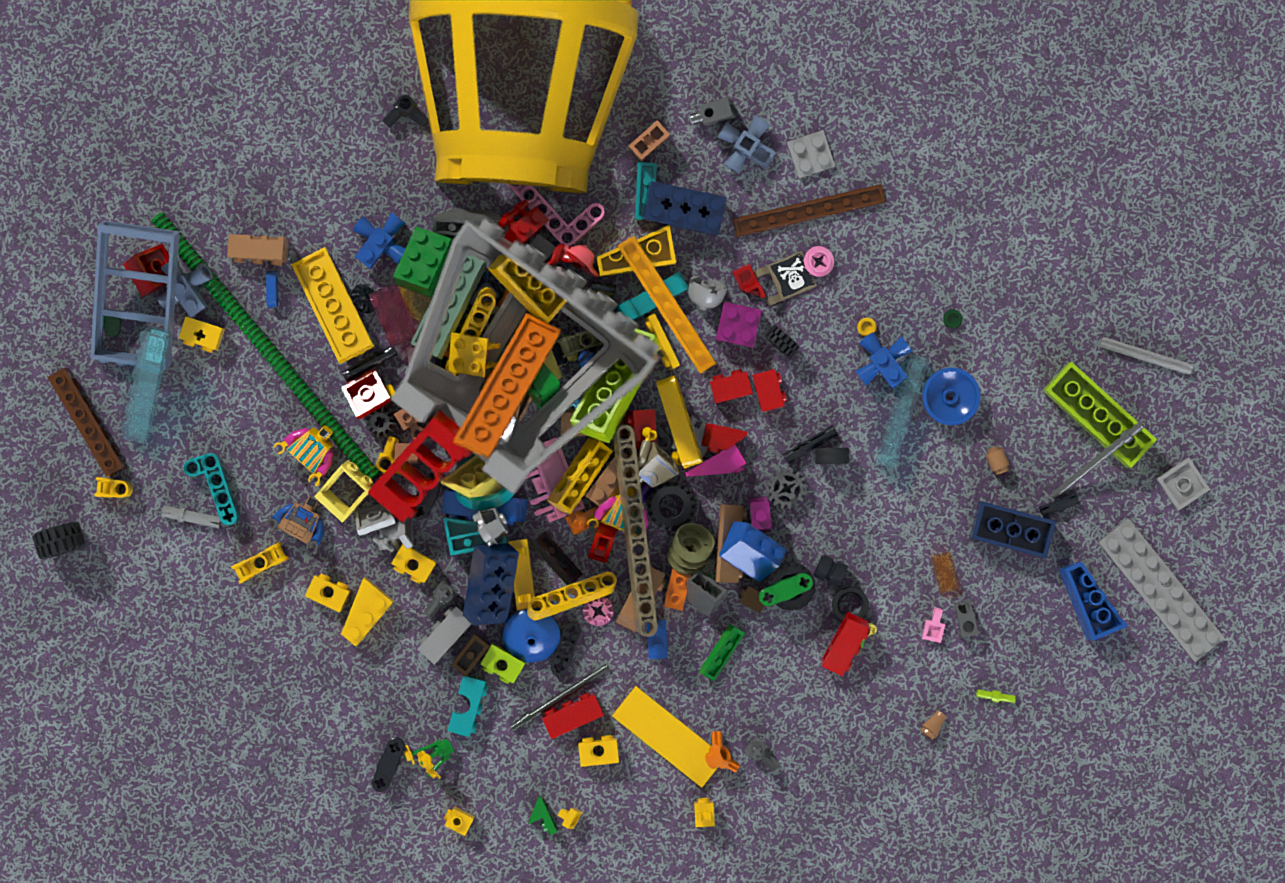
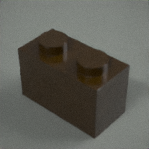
[451,633,491,676]

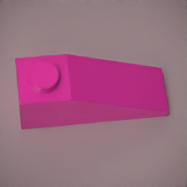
[685,444,746,477]

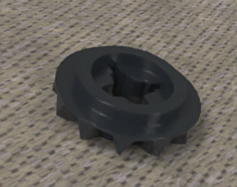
[351,284,379,314]

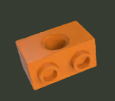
[664,568,691,611]

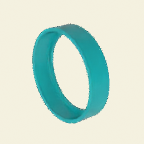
[454,455,515,510]

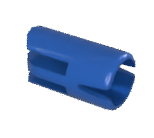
[577,351,595,368]

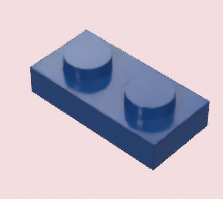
[647,620,668,659]

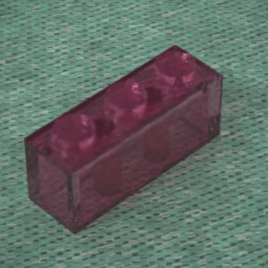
[369,284,416,348]

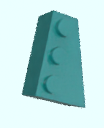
[443,517,508,556]

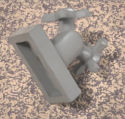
[373,517,413,552]

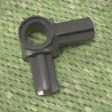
[424,580,458,618]
[744,736,780,771]

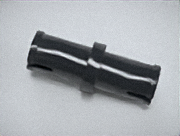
[1039,492,1079,518]

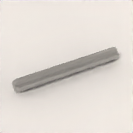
[1100,337,1193,374]

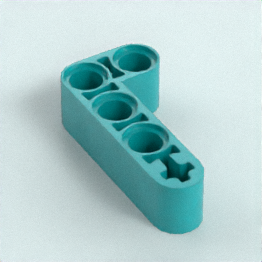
[615,272,688,320]
[183,453,240,525]

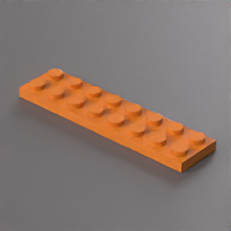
[454,313,561,459]

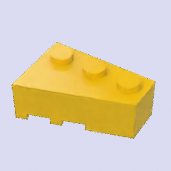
[341,577,395,646]

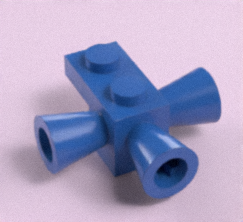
[353,212,406,269]
[856,332,913,388]

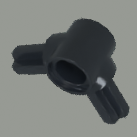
[382,95,429,128]

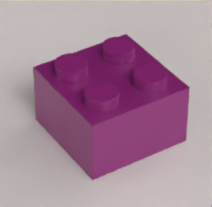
[715,302,762,348]

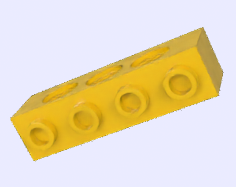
[547,437,613,515]

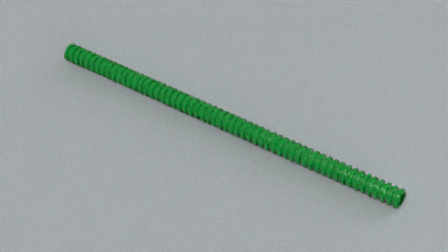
[151,212,380,480]

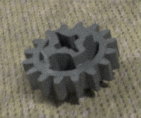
[766,468,808,509]

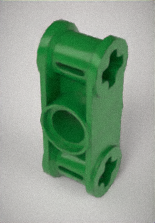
[759,573,813,606]

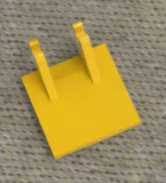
[449,333,500,377]

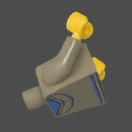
[630,427,682,487]

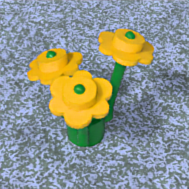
[404,739,454,779]

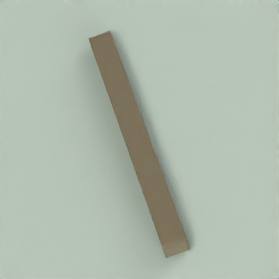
[613,425,657,636]

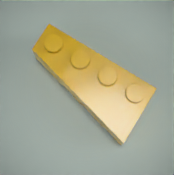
[597,225,676,278]
[488,255,567,323]

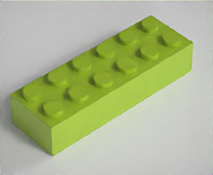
[570,329,661,443]
[1042,361,1157,468]

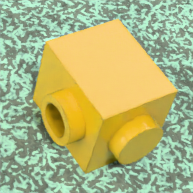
[444,806,475,836]

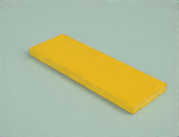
[291,247,375,364]
[612,686,718,788]

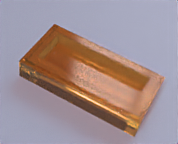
[930,551,959,593]

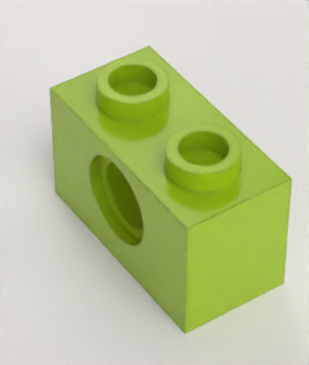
[481,643,526,684]

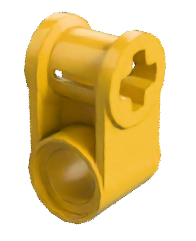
[94,477,133,498]

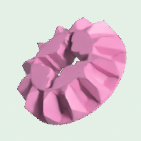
[803,246,834,277]
[583,597,614,626]

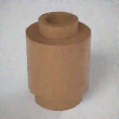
[985,445,1010,475]

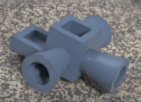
[717,115,776,174]
[157,262,213,318]

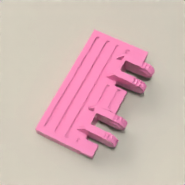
[526,437,585,523]

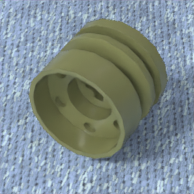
[667,523,715,575]

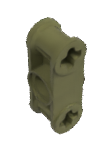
[556,331,604,359]

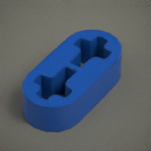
[266,271,278,307]

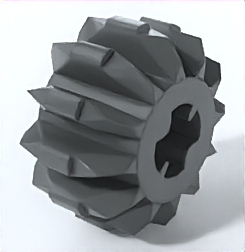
[365,406,398,439]

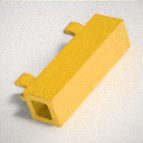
[508,539,537,610]

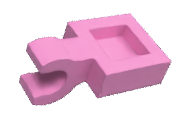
[921,607,945,643]

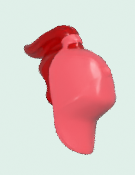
[547,243,600,277]

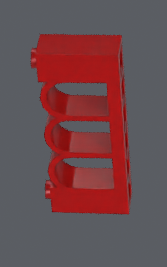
[367,410,472,523]

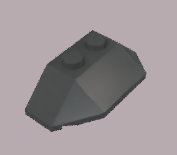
[433,208,510,242]

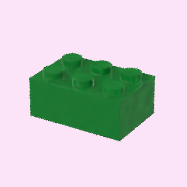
[393,226,453,298]

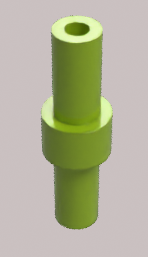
[976,689,1016,703]

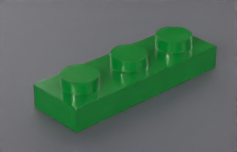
[699,624,745,681]

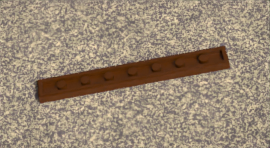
[732,184,886,238]

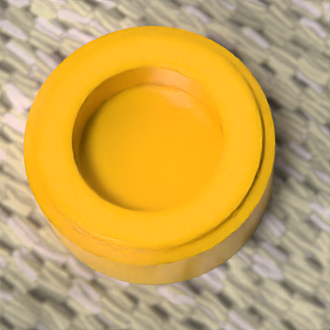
[857,318,877,337]

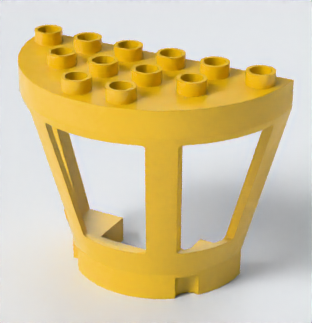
[408,0,639,194]

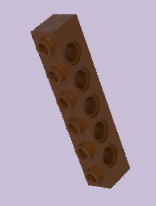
[47,368,127,477]

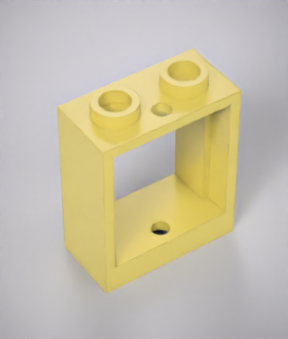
[314,460,374,523]

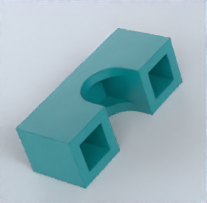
[447,675,489,737]

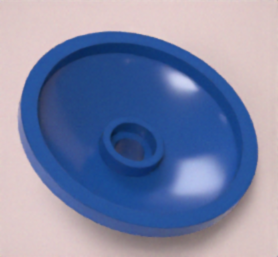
[922,367,980,425]
[503,608,560,662]

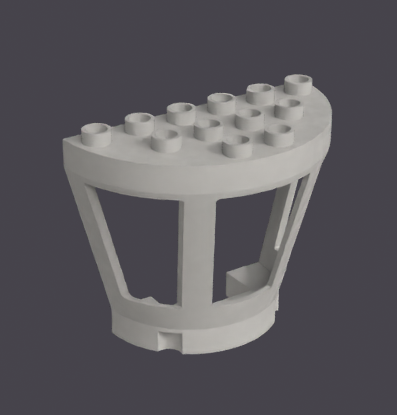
[391,218,660,493]

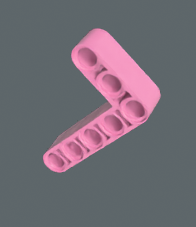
[508,184,605,247]

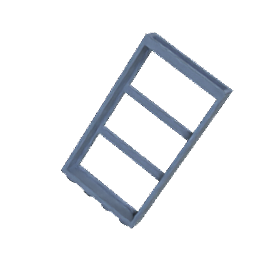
[90,220,180,372]

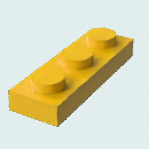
[644,314,680,371]

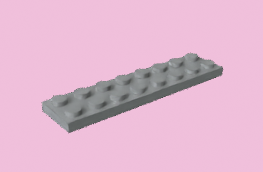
[1098,518,1225,662]

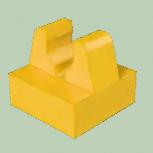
[558,808,583,829]

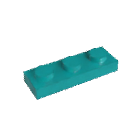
[635,162,657,220]

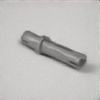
[162,505,221,529]

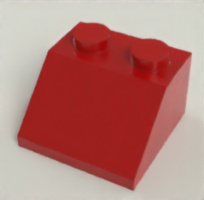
[123,244,169,297]

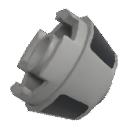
[473,508,508,546]

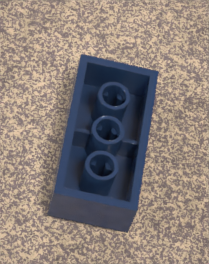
[641,181,727,236]
[969,501,1056,558]
[463,543,519,626]

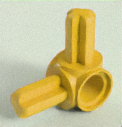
[376,436,403,476]

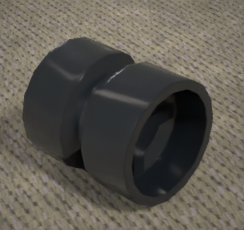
[813,554,848,588]

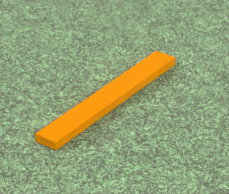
[617,235,716,374]

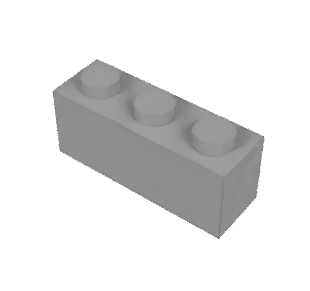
[417,606,471,665]

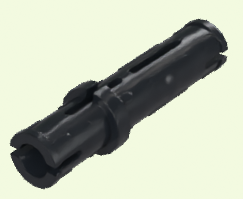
[341,344,398,382]
[783,425,838,464]

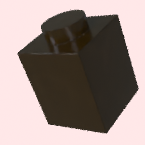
[738,585,769,614]

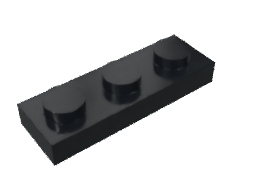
[531,532,583,585]

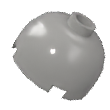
[688,276,727,310]

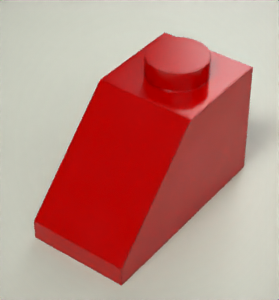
[701,423,748,453]
[588,519,617,563]

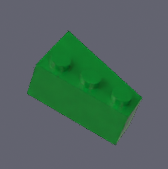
[528,364,560,410]

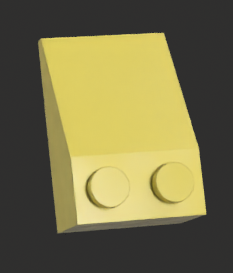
[441,455,504,498]

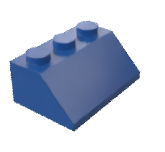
[718,521,787,582]

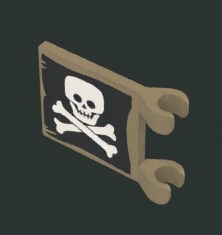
[755,251,817,306]

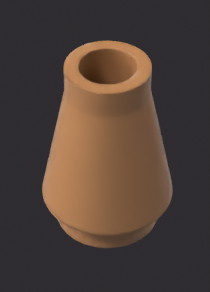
[920,710,946,740]

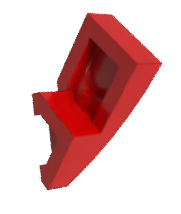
[732,264,766,298]

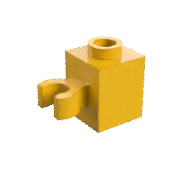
[694,798,715,827]

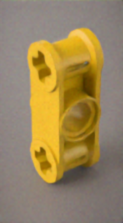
[231,542,289,584]

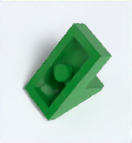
[528,795,558,835]

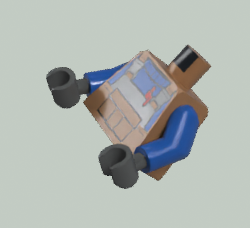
[264,496,324,555]

